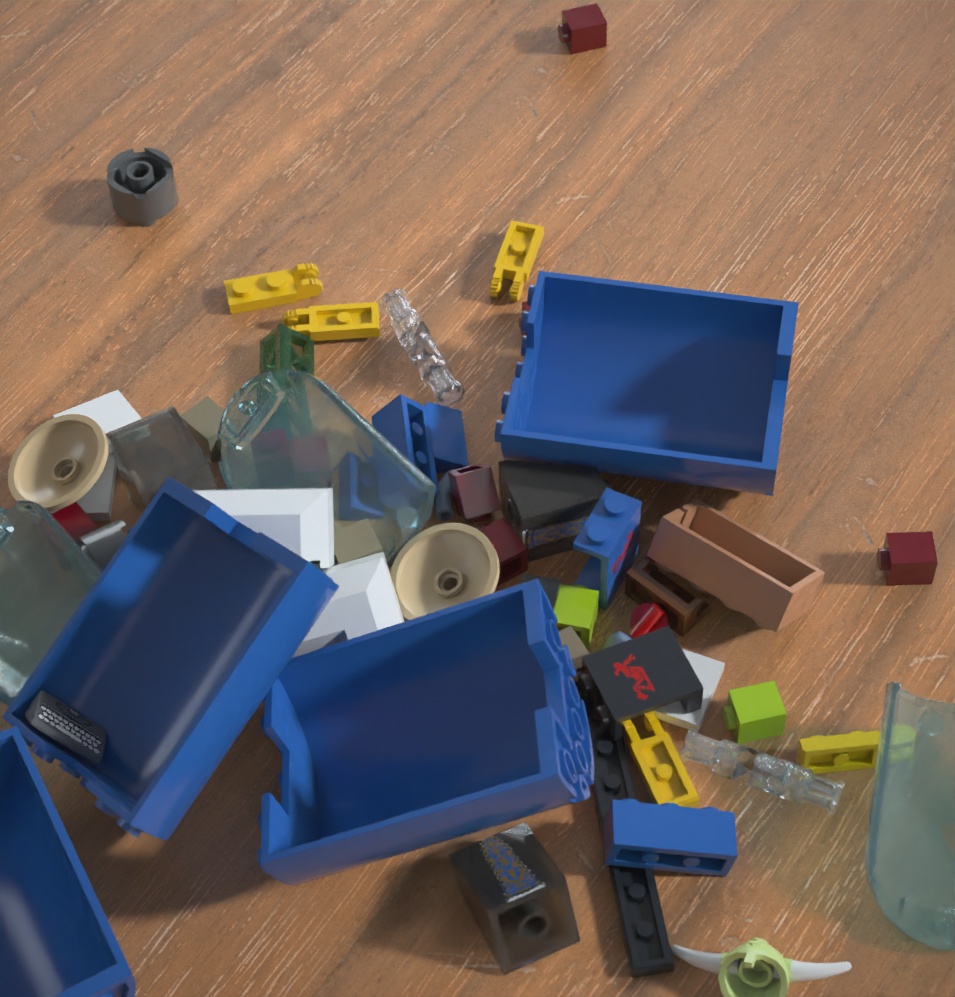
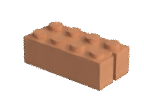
[647,499,825,632]

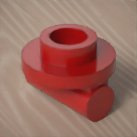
[628,603,669,638]

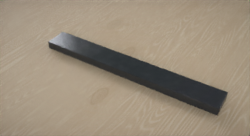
[575,682,675,978]

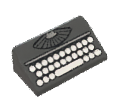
[24,690,107,764]

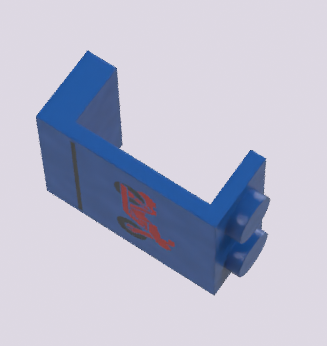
[573,487,642,610]

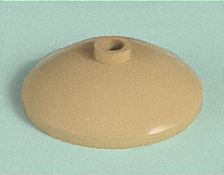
[8,414,109,512]
[390,523,500,620]

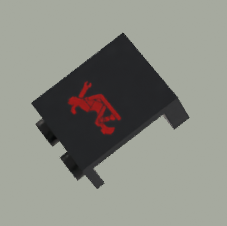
[578,626,704,741]

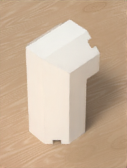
[193,488,334,568]
[292,552,404,658]

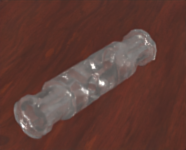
[379,289,465,407]
[679,728,846,816]

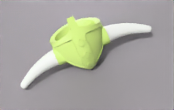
[671,938,852,997]

